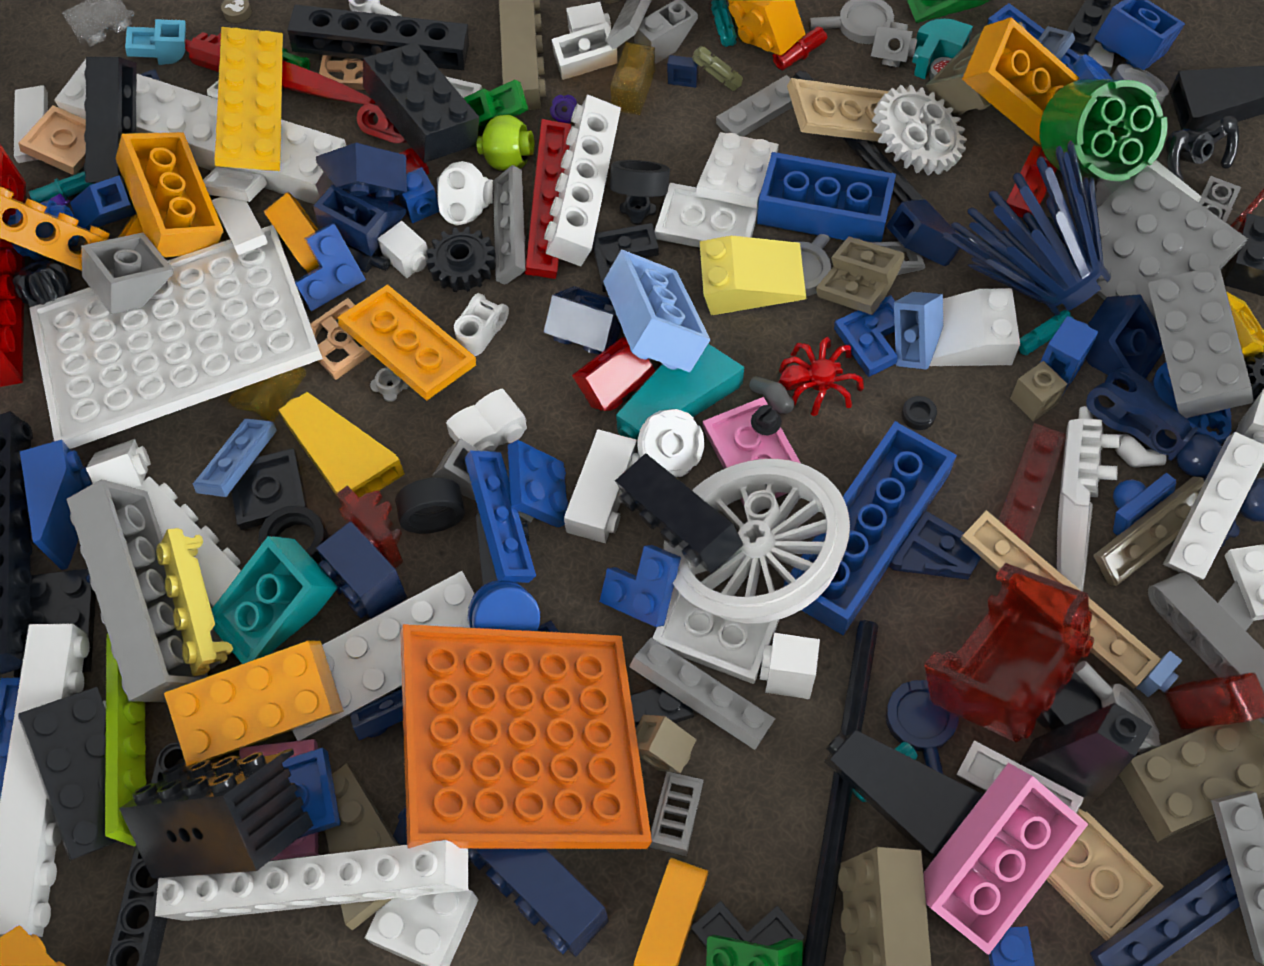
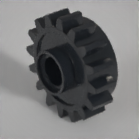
[426,227,496,292]

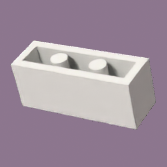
[564,429,640,544]

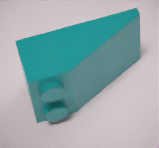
[211,536,338,664]

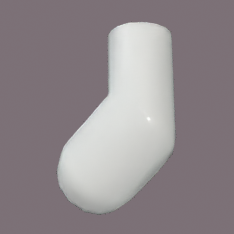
[1115,434,1166,468]

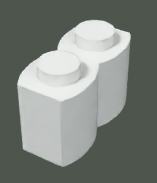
[446,389,527,452]

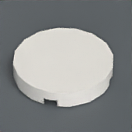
[637,409,704,477]

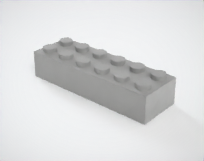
[67,479,208,703]

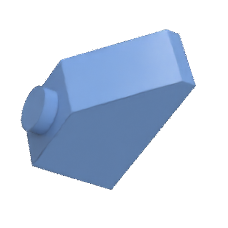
[894,292,943,370]

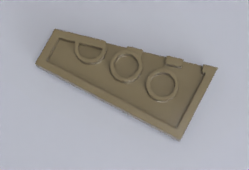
[325,763,399,931]

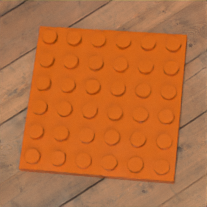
[400,624,652,849]

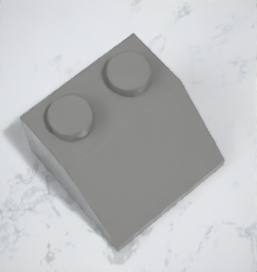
[81,232,173,314]

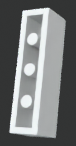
[1163,432,1264,581]

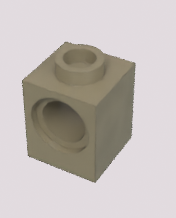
[1010,361,1067,422]
[636,715,697,773]

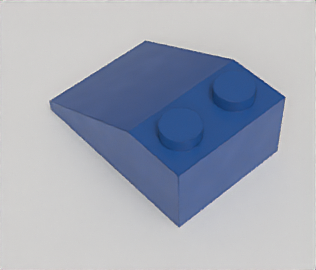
[20,439,93,570]

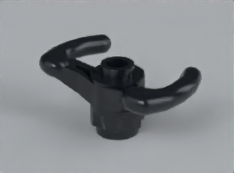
[1166,116,1239,181]

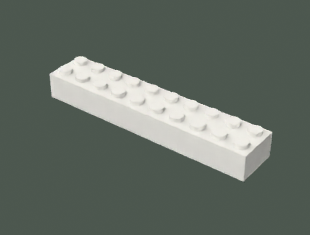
[54,59,346,204]

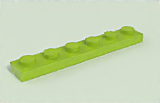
[105,634,146,846]

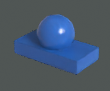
[1113,473,1176,536]

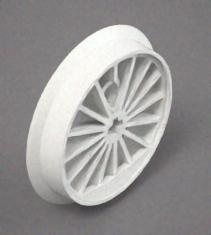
[664,459,850,623]

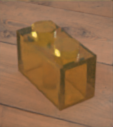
[610,42,655,115]

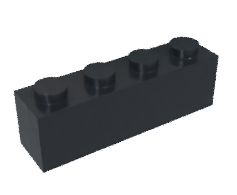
[84,57,137,184]
[615,453,744,574]

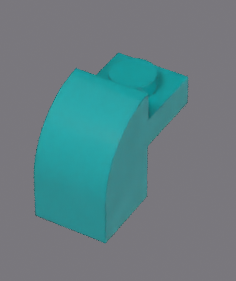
[912,19,973,79]

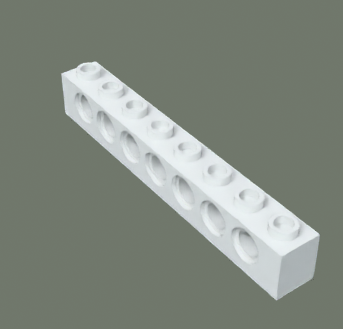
[155,840,468,921]

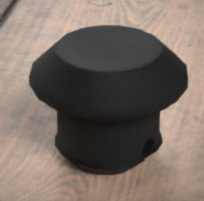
[751,405,782,435]

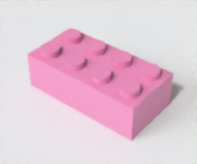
[923,763,1088,955]

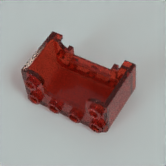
[924,563,1094,742]

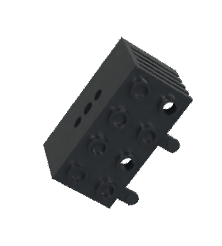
[119,749,314,879]

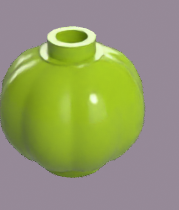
[477,115,535,171]

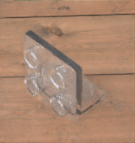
[62,0,135,47]

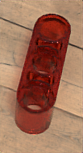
[1165,672,1264,729]

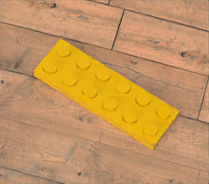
[215,27,283,171]

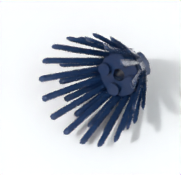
[942,141,1111,316]

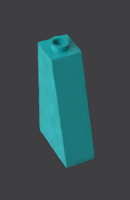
[616,344,744,444]

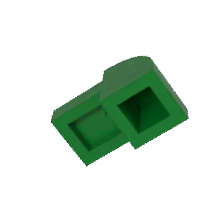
[464,79,528,131]

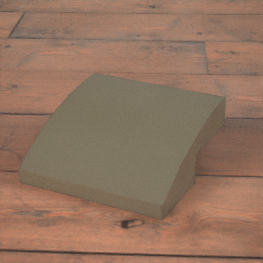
[816,236,905,315]

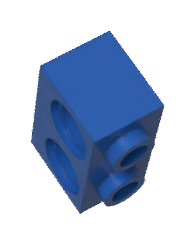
[1040,316,1098,396]

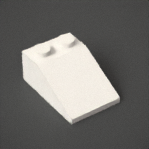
[930,288,1020,366]

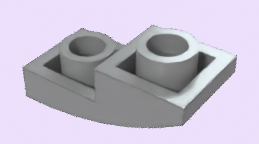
[1199,176,1241,222]

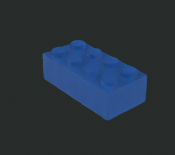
[757,152,896,242]

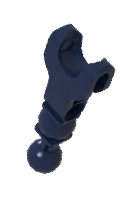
[1086,367,1264,522]

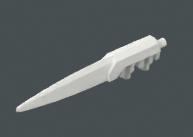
[1057,406,1120,656]

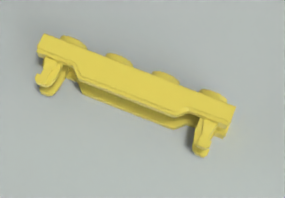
[156,528,233,677]

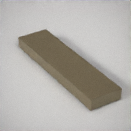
[1093,477,1204,586]

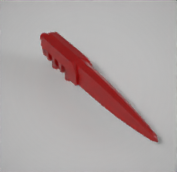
[185,32,375,105]

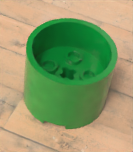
[1040,79,1168,181]

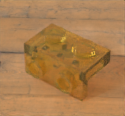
[228,367,306,422]

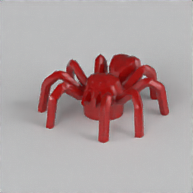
[778,336,864,416]

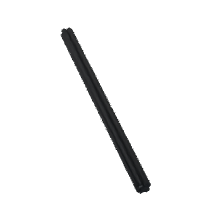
[802,620,878,966]

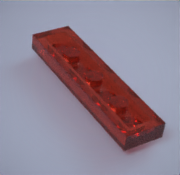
[998,423,1066,545]

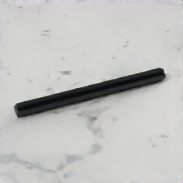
[792,70,924,203]

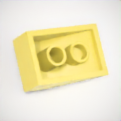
[699,236,807,315]

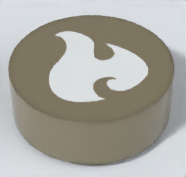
[221,0,252,23]

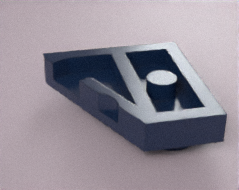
[889,511,982,580]

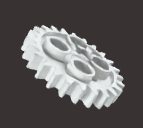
[872,85,967,175]

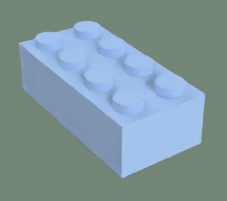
[603,249,710,372]

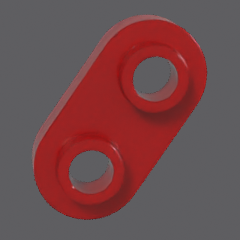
[357,104,407,143]

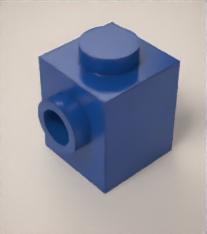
[398,167,439,223]

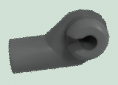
[749,376,794,414]

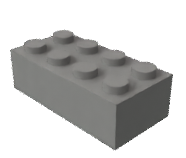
[1148,264,1254,418]

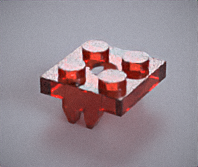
[336,485,403,568]

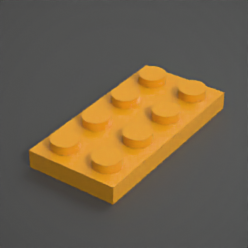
[338,284,476,401]

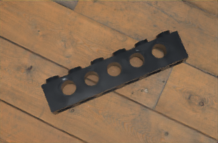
[287,4,469,70]

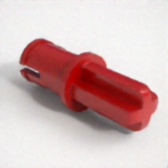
[773,27,828,71]

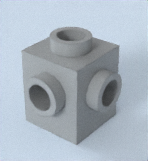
[871,22,917,67]

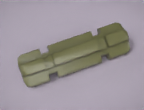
[692,46,743,91]

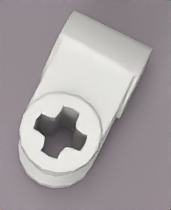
[454,293,509,356]

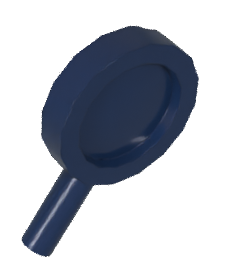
[886,680,959,774]

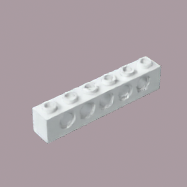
[544,94,621,266]

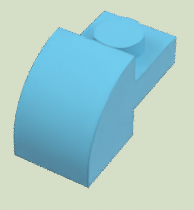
[125,19,186,65]

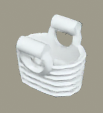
[437,161,493,225]

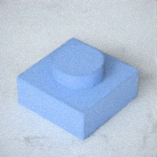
[1136,651,1182,697]

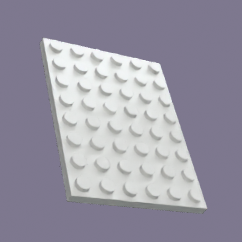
[29,225,323,449]

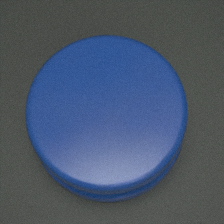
[467,580,540,631]

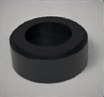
[902,396,937,430]

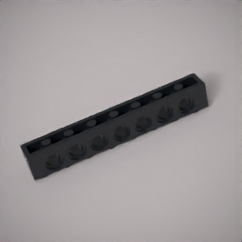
[0,411,33,675]

